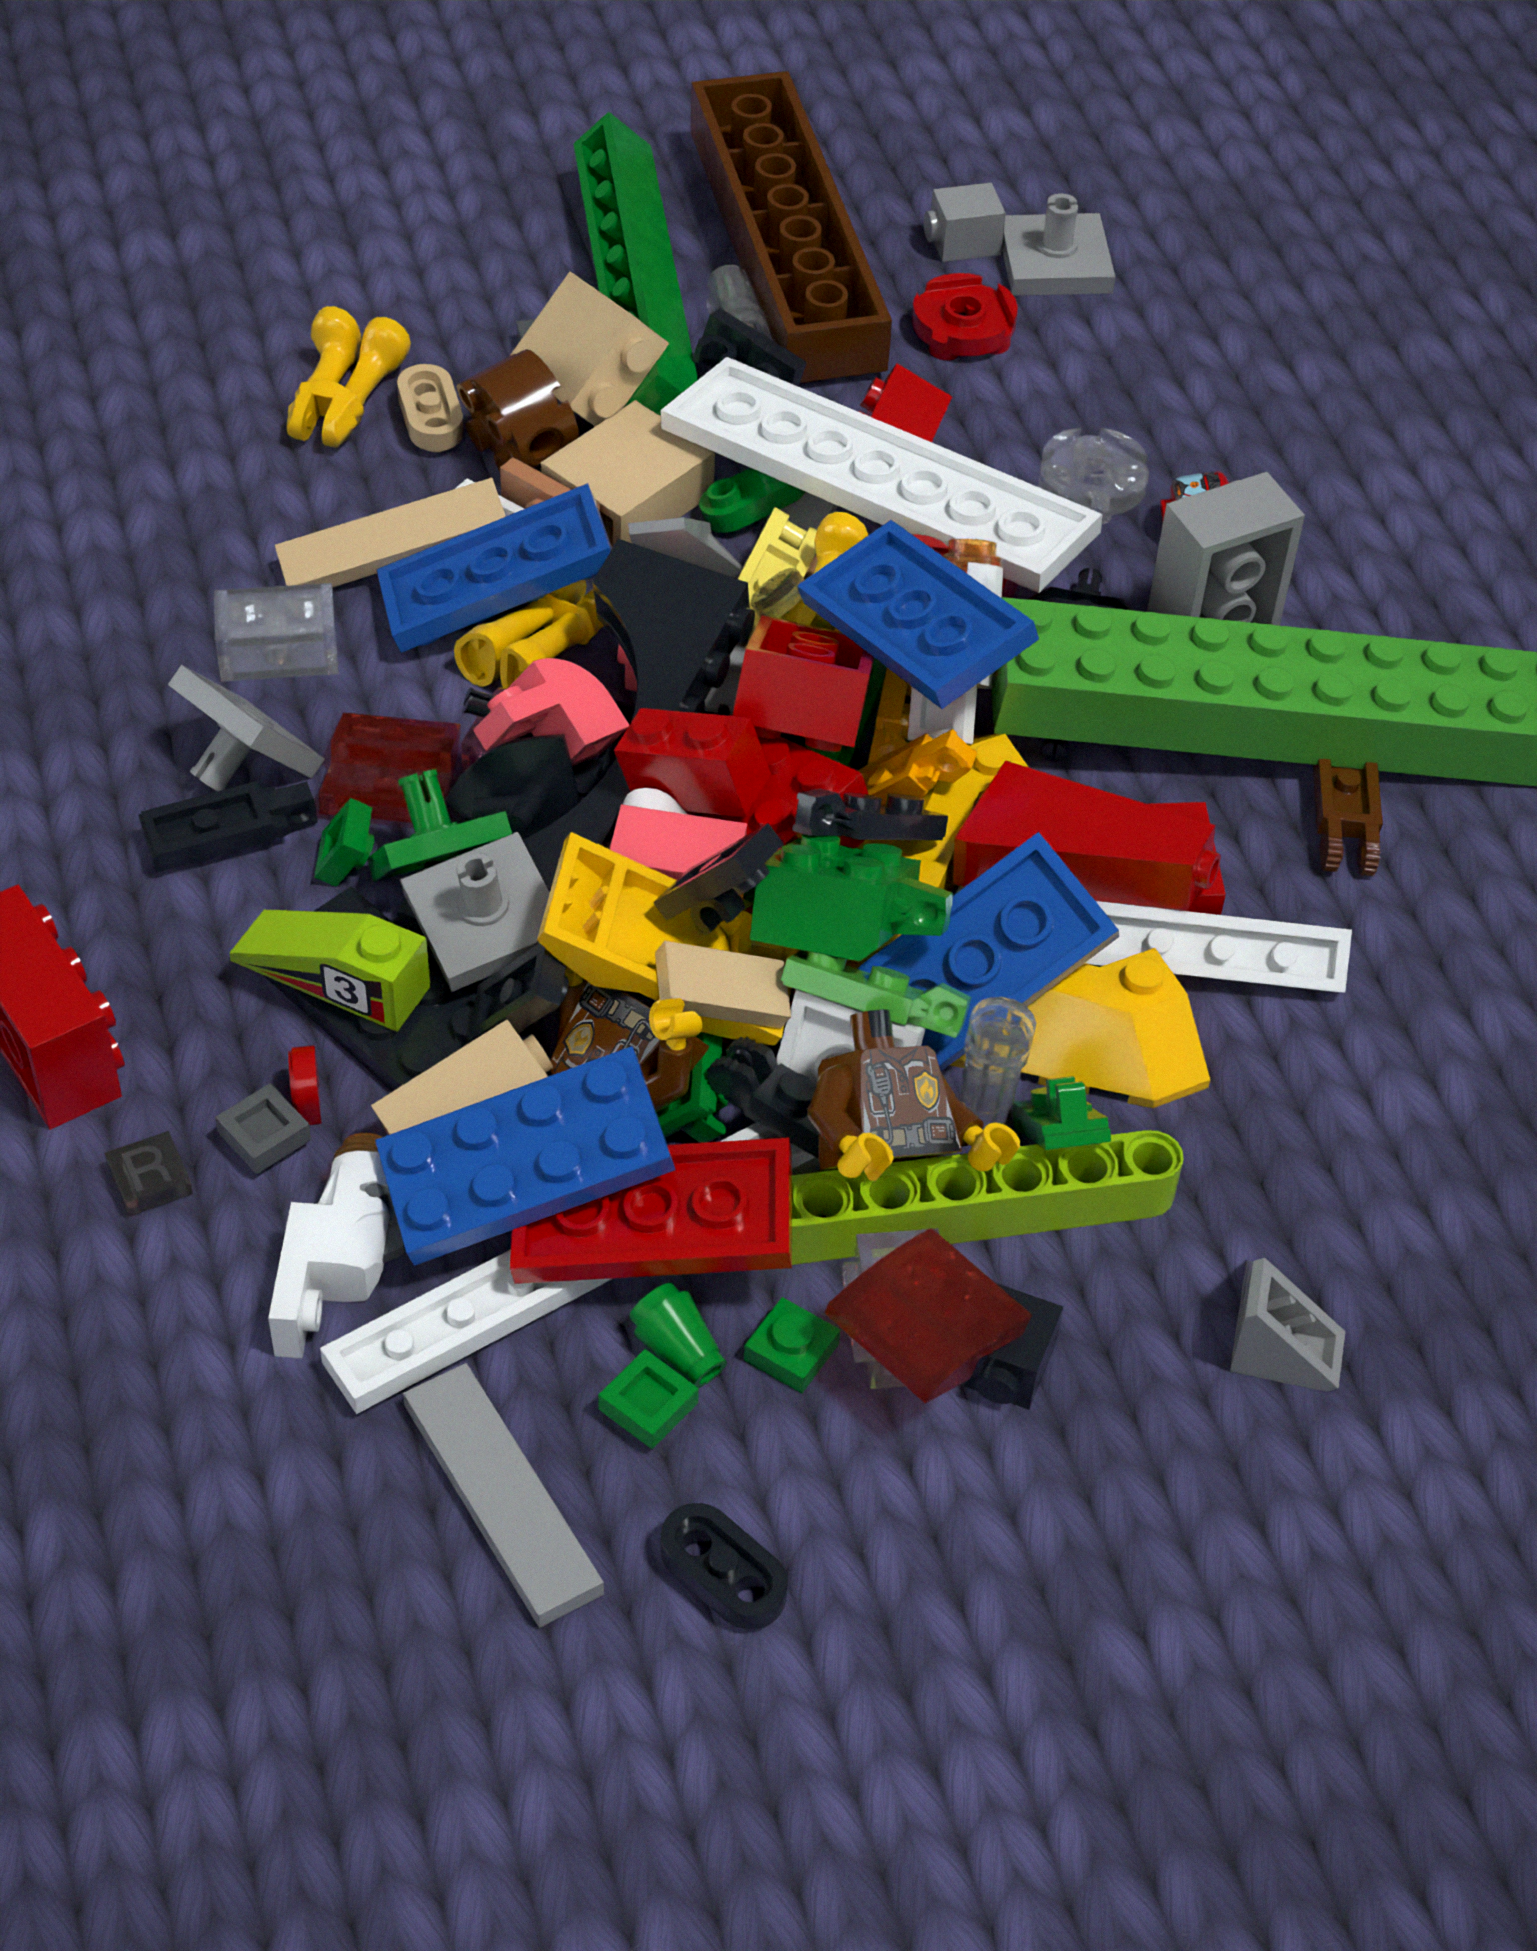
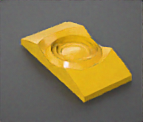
[537,832,800,1046]

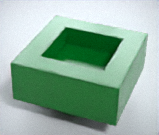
[314,798,374,887]
[744,1297,841,1394]
[598,1349,699,1449]

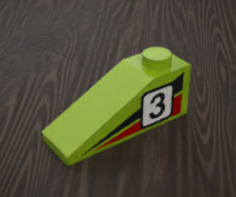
[229,909,430,1032]

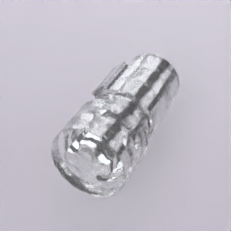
[705,265,772,340]
[959,997,1037,1129]

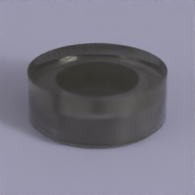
[750,568,805,618]

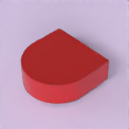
[288,1045,322,1125]

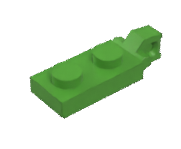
[781,950,971,1038]

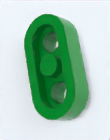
[699,468,806,533]

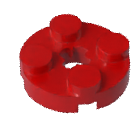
[912,273,1018,360]

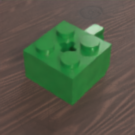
[750,834,953,961]

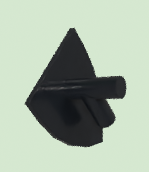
[444,734,580,840]

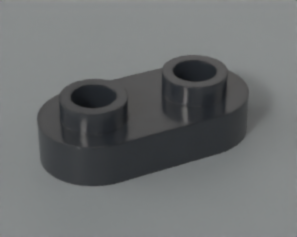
[660,1503,788,1629]

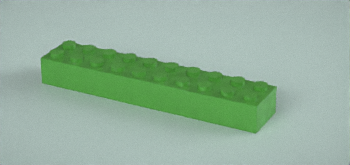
[991,597,1537,786]

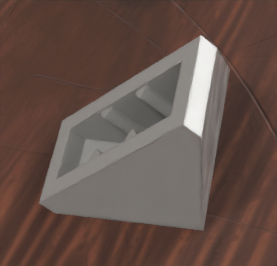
[628,517,743,579]
[1230,1258,1345,1392]

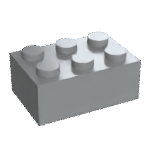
[1147,472,1305,626]

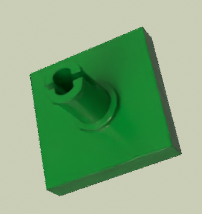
[367,769,512,882]

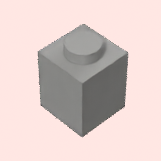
[924,182,1006,262]

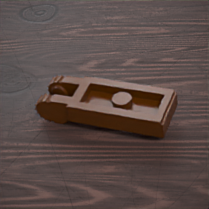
[1312,758,1383,877]

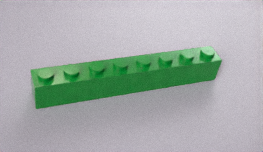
[573,112,698,415]

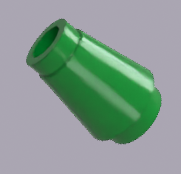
[629,1283,727,1388]

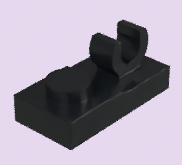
[692,308,807,386]
[653,823,784,935]

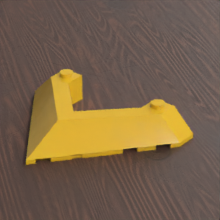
[786,734,1210,1108]

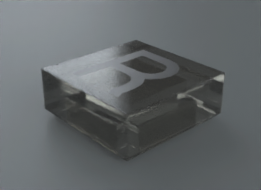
[104,1131,193,1217]

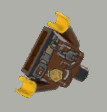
[550,966,710,1113]
[807,1009,1020,1181]

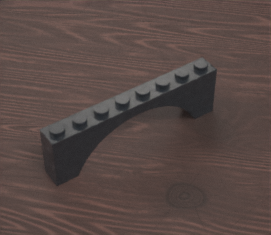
[397,539,755,976]

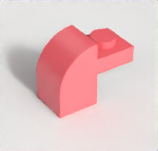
[473,658,629,766]

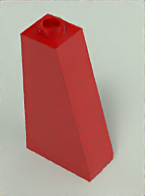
[953,760,1221,911]

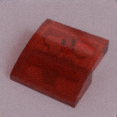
[319,712,461,823]
[824,1228,1032,1404]

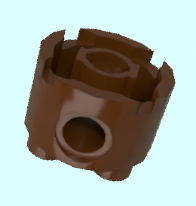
[457,349,579,472]

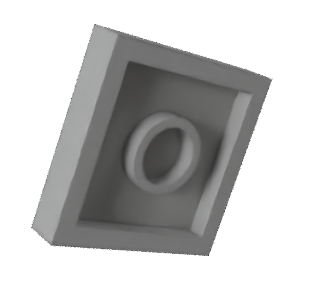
[1002,193,1115,296]
[168,665,325,791]
[400,832,550,992]

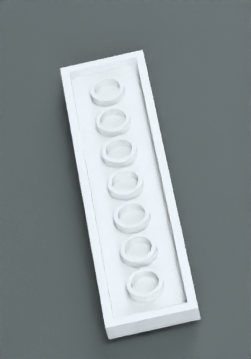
[661,357,1102,593]

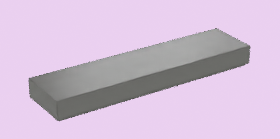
[403,1363,604,1628]

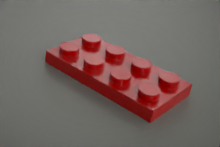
[510,1137,792,1284]

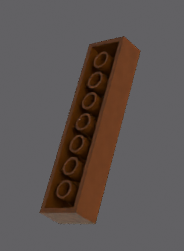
[690,71,892,383]

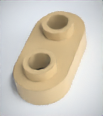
[397,364,464,452]

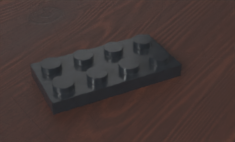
[263,886,476,1092]

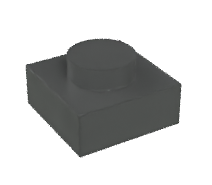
[215,1083,311,1174]

